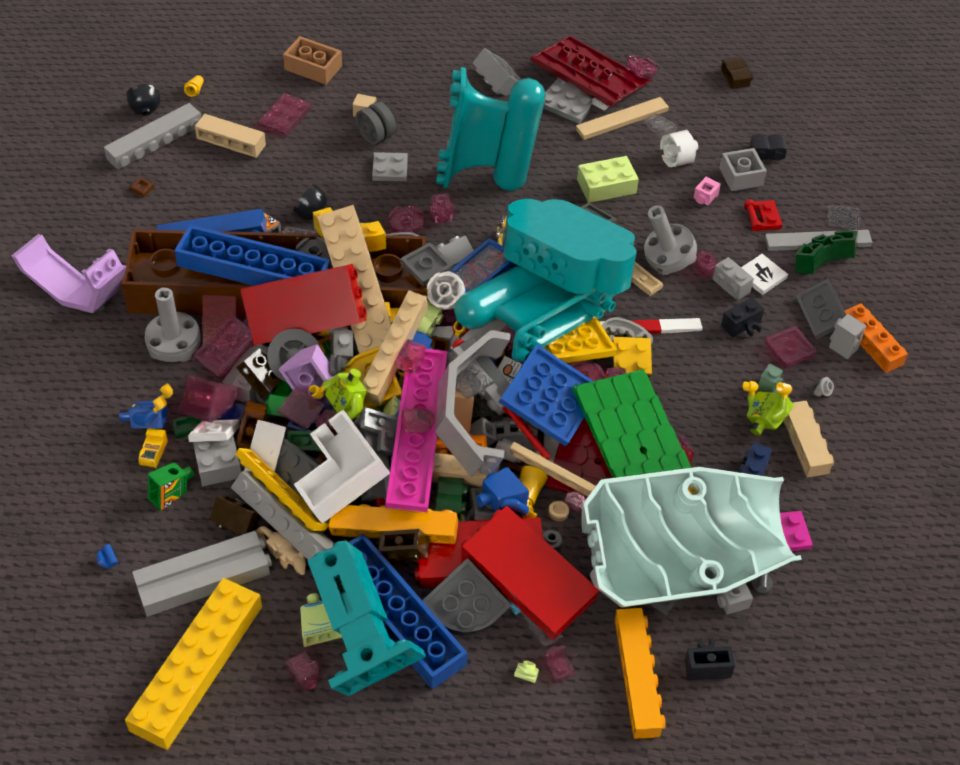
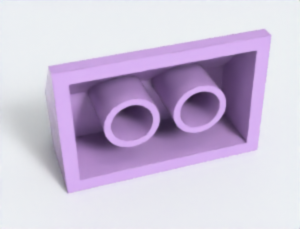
[279,344,337,405]

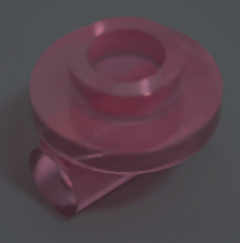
[564,491,586,512]

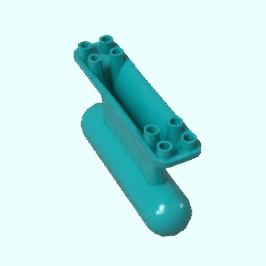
[436,67,546,191]
[454,265,616,363]

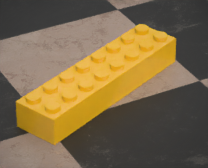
[125,578,262,750]

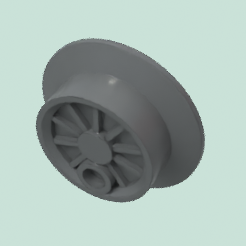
[267,329,321,382]

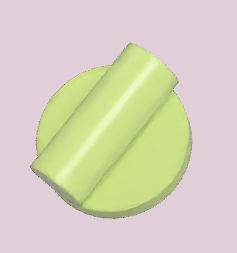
[514,661,539,683]

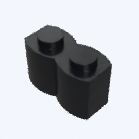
[750,134,787,160]

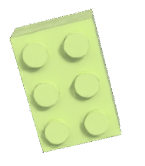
[577,156,639,203]

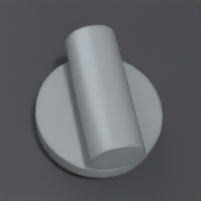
[814,377,834,396]

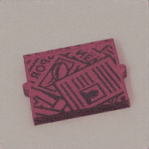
[278,387,325,430]

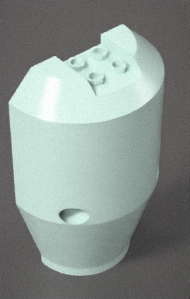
[582,467,802,607]

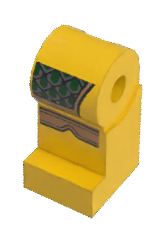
[139,428,168,468]

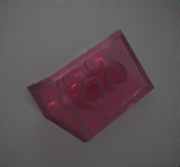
[179,375,237,423]

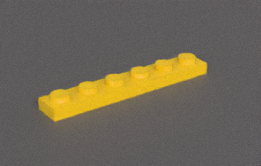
[235,448,329,532]

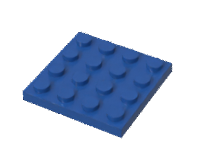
[499,344,593,446]

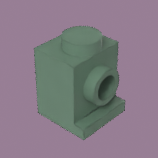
[757,364,783,393]

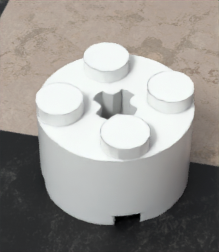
[660,130,698,167]

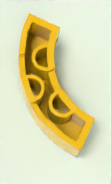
[313,207,386,252]

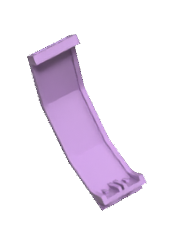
[11,234,126,313]

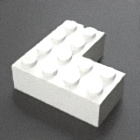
[294,410,390,523]

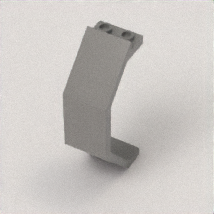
[435,330,510,477]

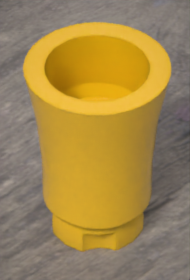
[519,466,548,507]

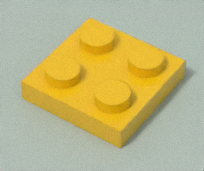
[612,337,652,376]

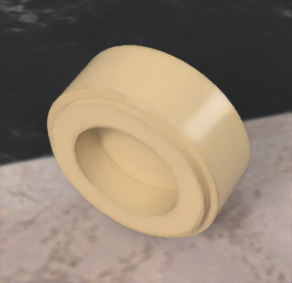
[548,501,569,521]

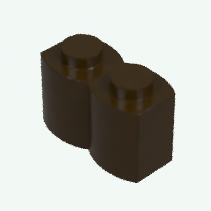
[721,57,753,89]

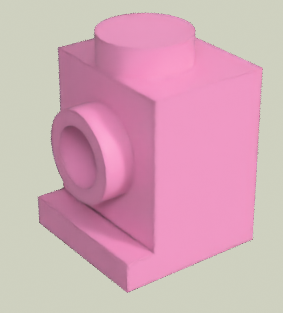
[694,177,721,205]

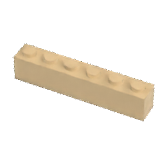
[362,291,428,405]

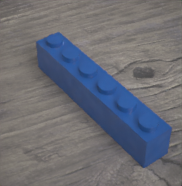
[157,209,267,232]

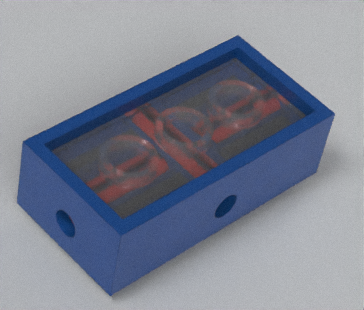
[450,238,517,293]

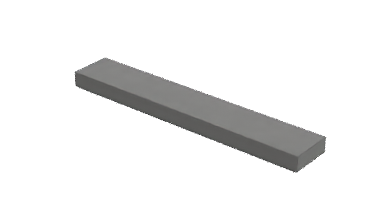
[765,230,872,251]

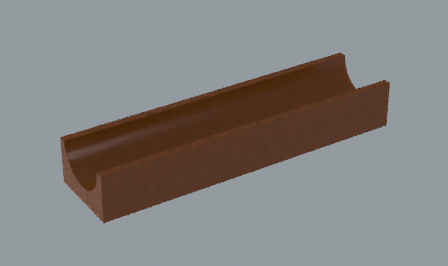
[121,229,426,316]

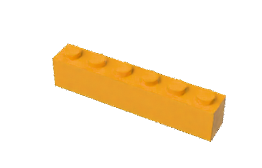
[329,504,458,544]
[614,608,665,739]

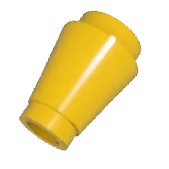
[184,75,204,97]

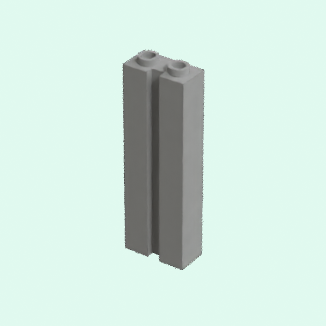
[132,531,272,617]

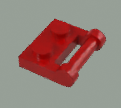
[744,200,783,231]

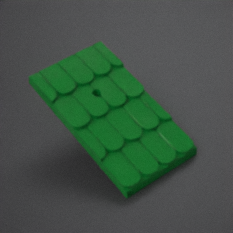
[571,369,691,478]

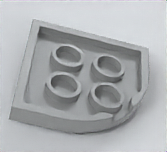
[543,77,592,124]

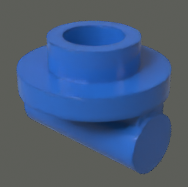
[96,544,118,569]

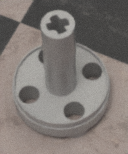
[644,206,697,275]
[145,288,201,362]

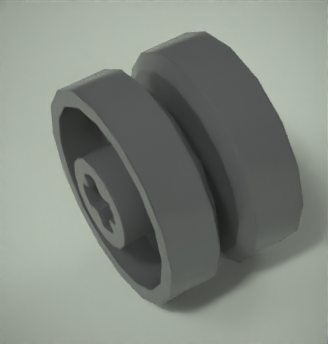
[355,101,396,145]

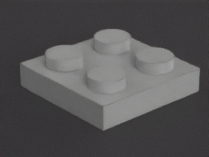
[372,152,408,181]

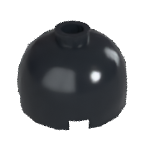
[126,84,160,116]
[293,184,327,220]

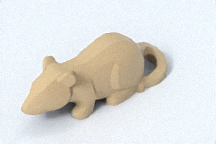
[256,526,306,575]

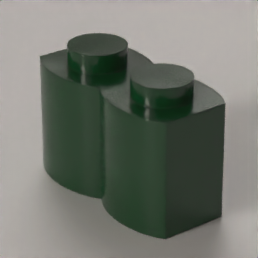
[436,476,468,521]

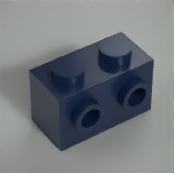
[738,443,772,476]

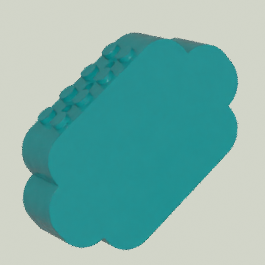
[503,199,637,294]

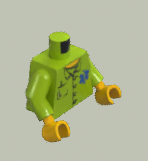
[308,369,366,426]
[742,381,794,436]

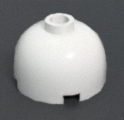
[427,271,465,310]

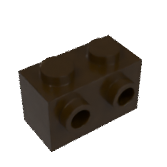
[236,348,282,397]
[209,494,260,536]
[378,529,430,563]

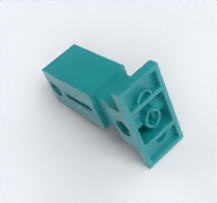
[307,540,426,696]

